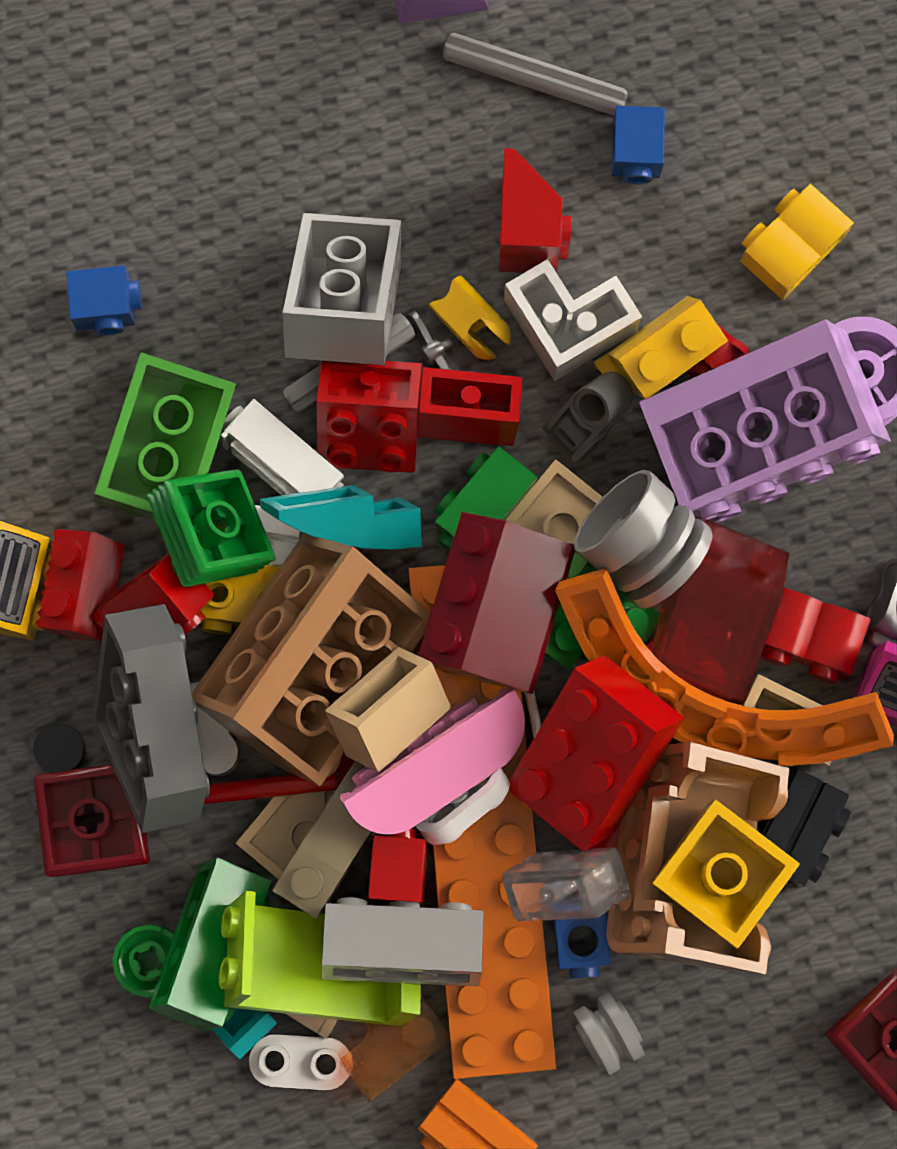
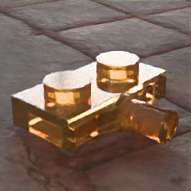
[339,997,450,1102]

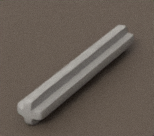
[443,33,627,115]

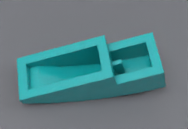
[260,485,422,550]

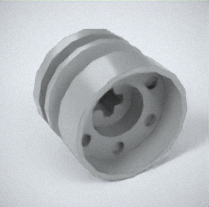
[574,470,713,609]

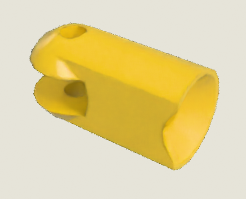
[428,275,512,360]

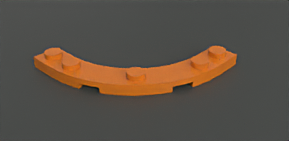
[555,568,894,766]

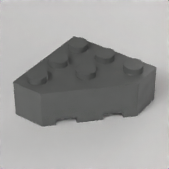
[92,604,210,833]

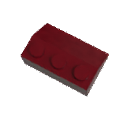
[418,512,575,694]

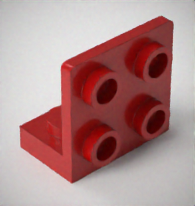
[316,360,422,473]

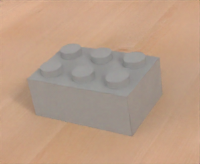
[282,213,401,365]

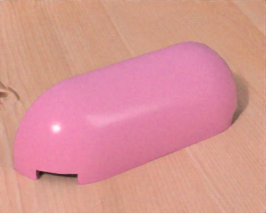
[340,688,525,834]

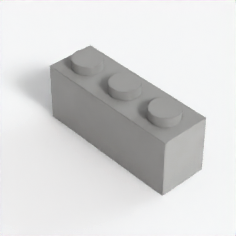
[322,898,483,987]

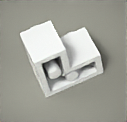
[504,259,642,381]

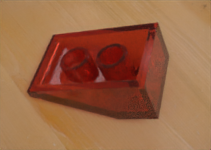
[652,517,790,705]

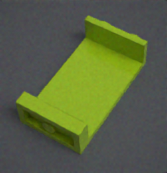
[219,891,421,1027]

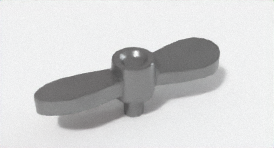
[406,311,454,370]

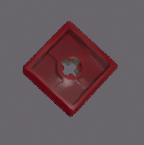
[34,764,150,877]
[826,968,897,1111]

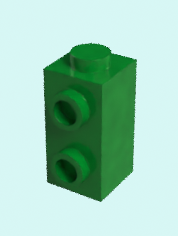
[434,446,537,552]

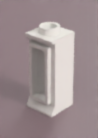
[221,399,344,496]

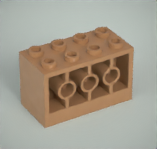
[191,533,431,786]

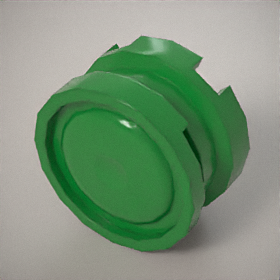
[112,925,174,998]

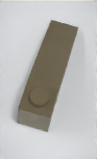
[272,761,373,918]

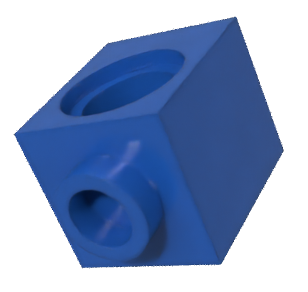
[612,106,665,185]
[552,903,611,979]

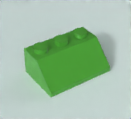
[93,352,236,520]

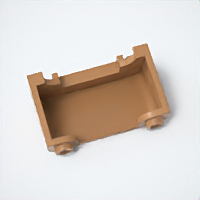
[606,742,789,974]

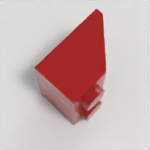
[499,148,571,273]

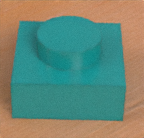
[212,1008,277,1059]

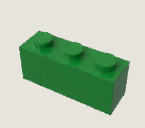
[148,857,271,1031]

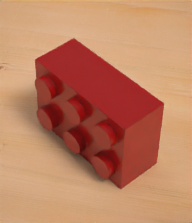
[508,655,685,852]

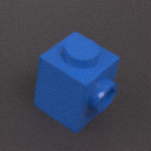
[66,265,142,335]

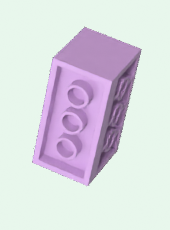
[639,319,891,523]

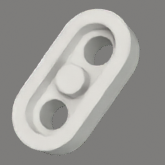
[416,768,510,845]
[249,1034,352,1090]

